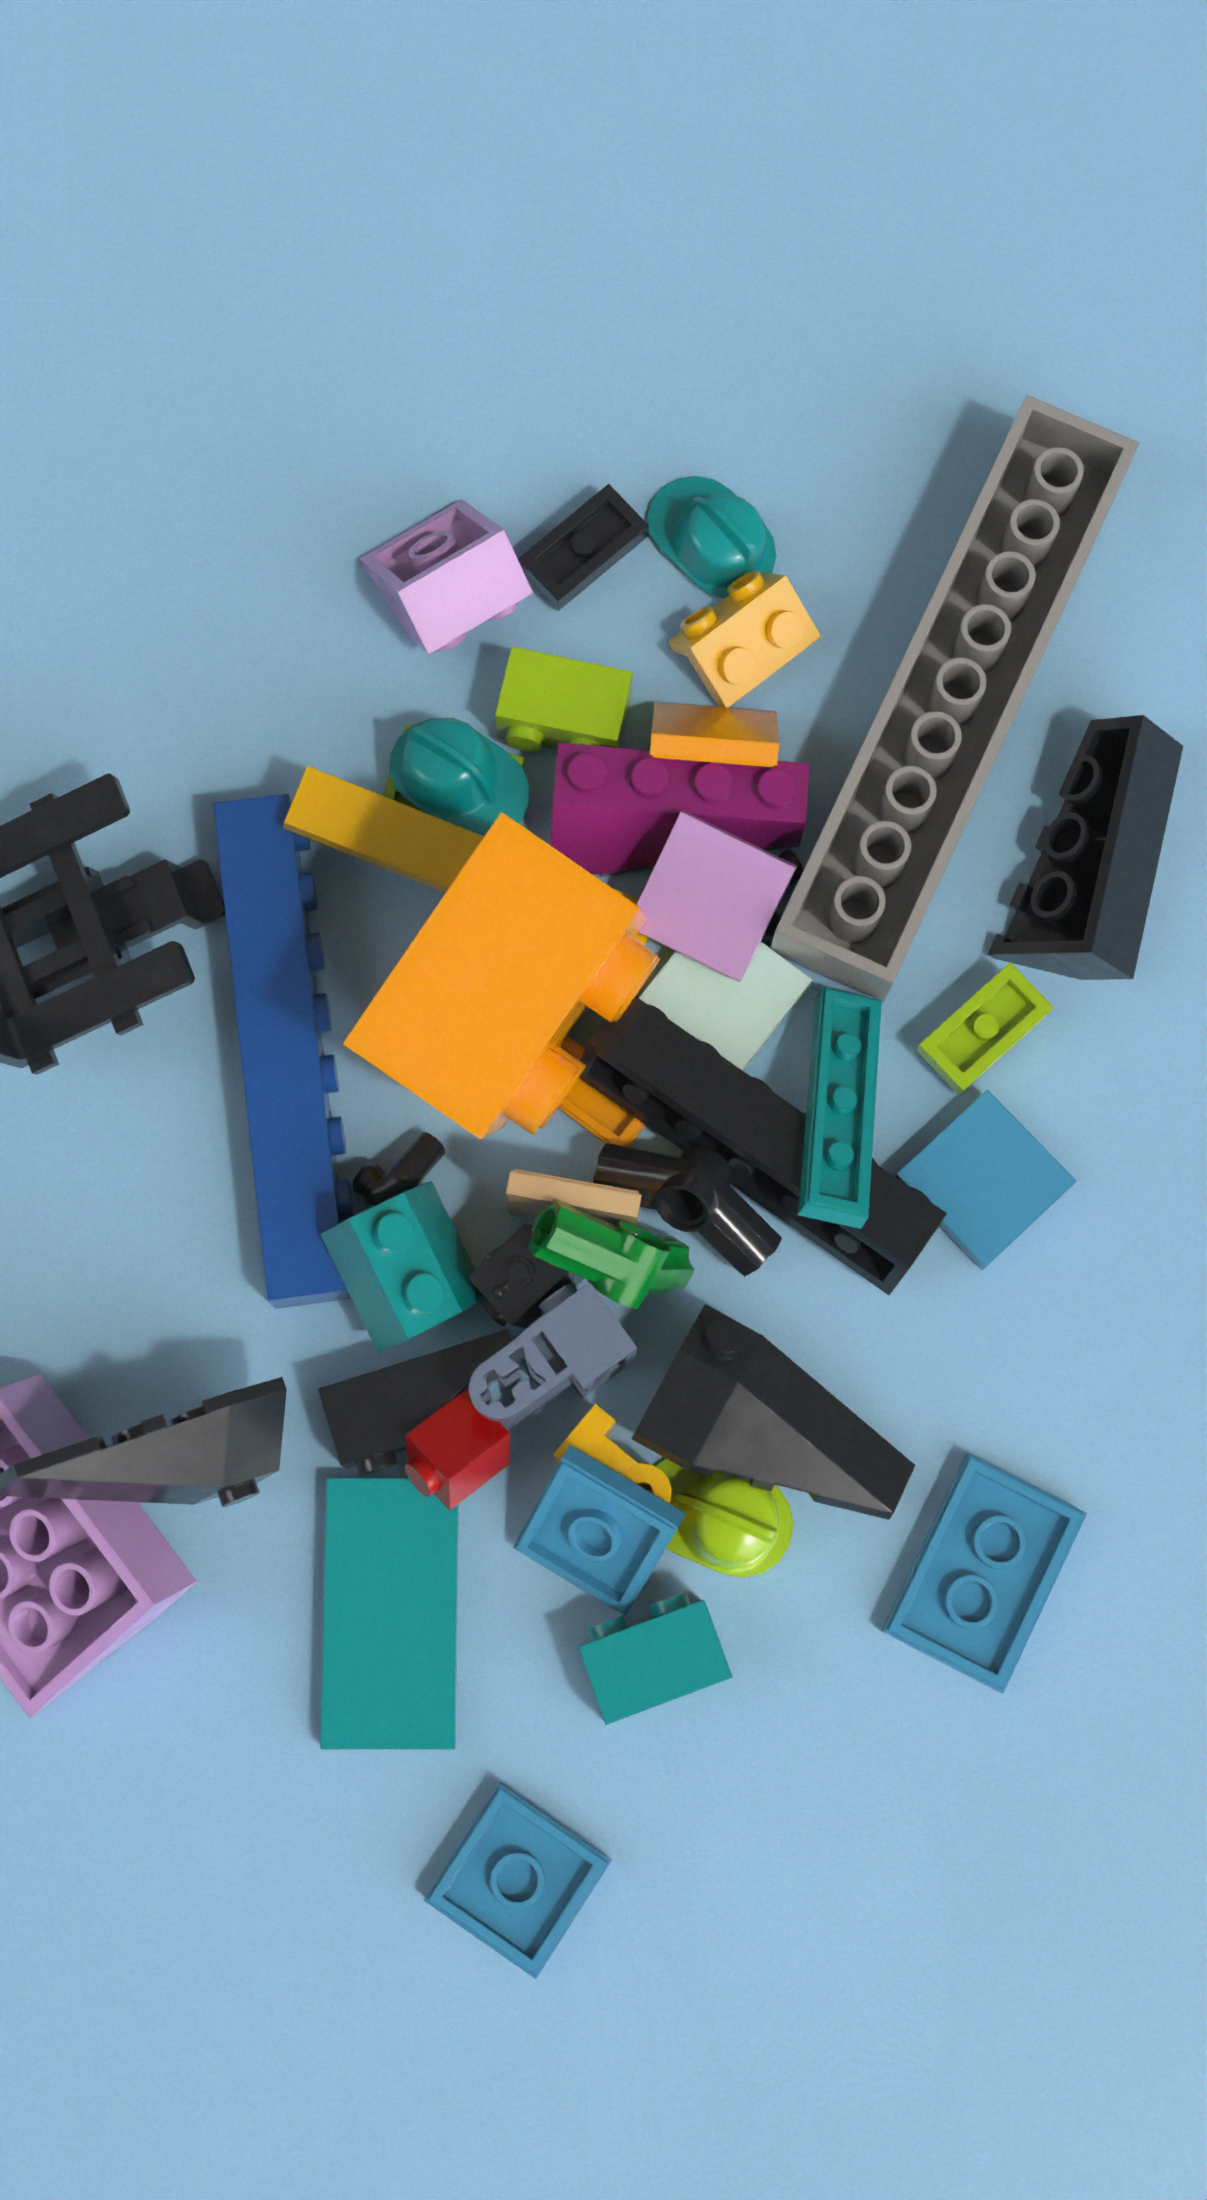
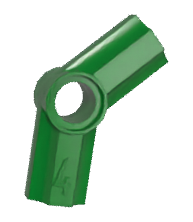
[528,1199,695,1309]

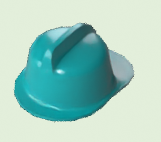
[647,476,777,599]
[389,718,529,836]

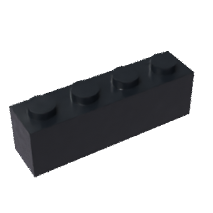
[988,715,1183,980]

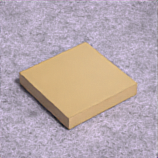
[506,1169,641,1226]

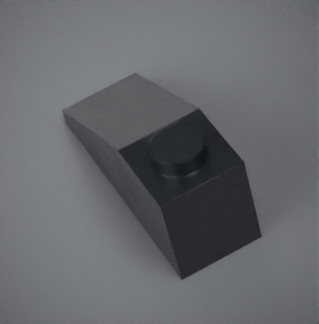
[318,1329,512,1476]

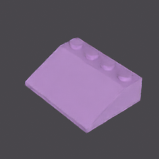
[0,1374,197,1718]

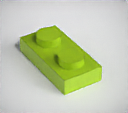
[916,962,1054,1096]

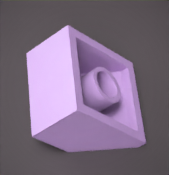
[359,499,533,655]

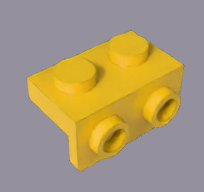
[668,570,821,709]

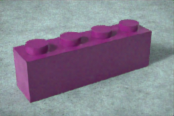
[550,743,810,877]

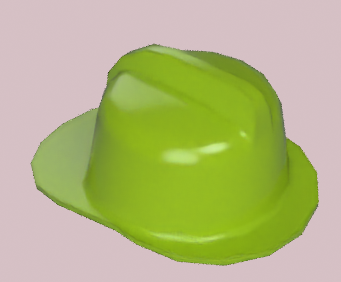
[655,1459,794,1578]

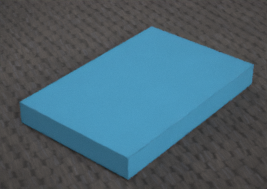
[881,1453,1087,1693]

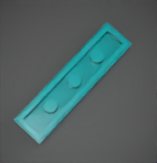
[798,987,882,1229]

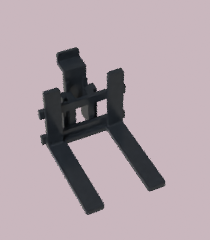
[0,773,225,1075]

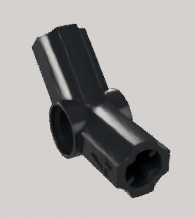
[593,1143,782,1277]

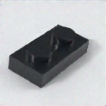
[518,484,649,611]

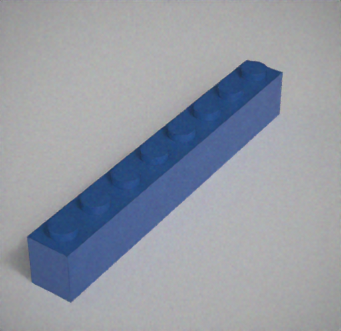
[213,793,354,1309]

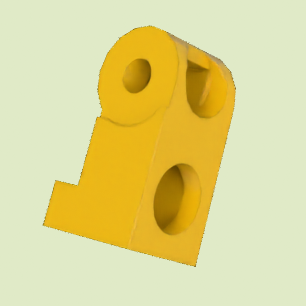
[553,1404,672,1504]

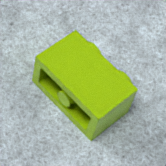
[495,646,633,751]

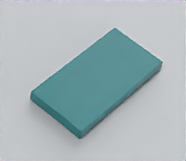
[320,1478,459,1749]

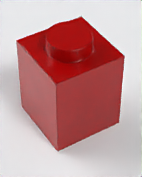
[405,1389,510,1511]

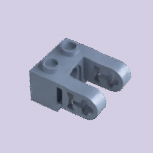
[469,1282,637,1429]

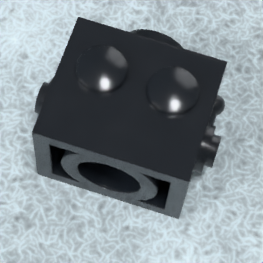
[468,1223,585,1328]

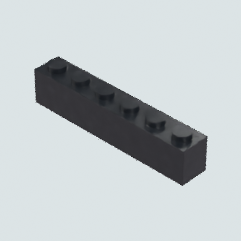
[579,996,947,1295]

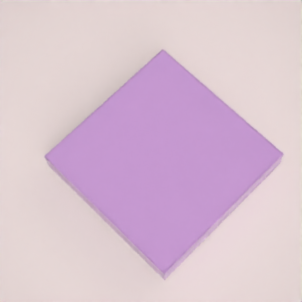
[637,810,797,982]

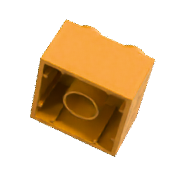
[343,812,660,1140]

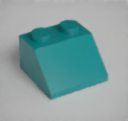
[320,1181,482,1352]

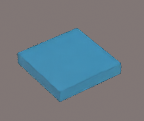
[895,1089,1077,1270]
[513,1445,686,1616]
[423,1782,611,1979]

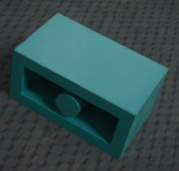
[578,1592,733,1725]

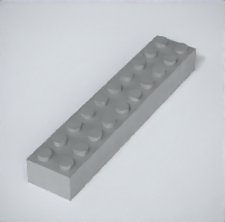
[770,394,1139,1002]

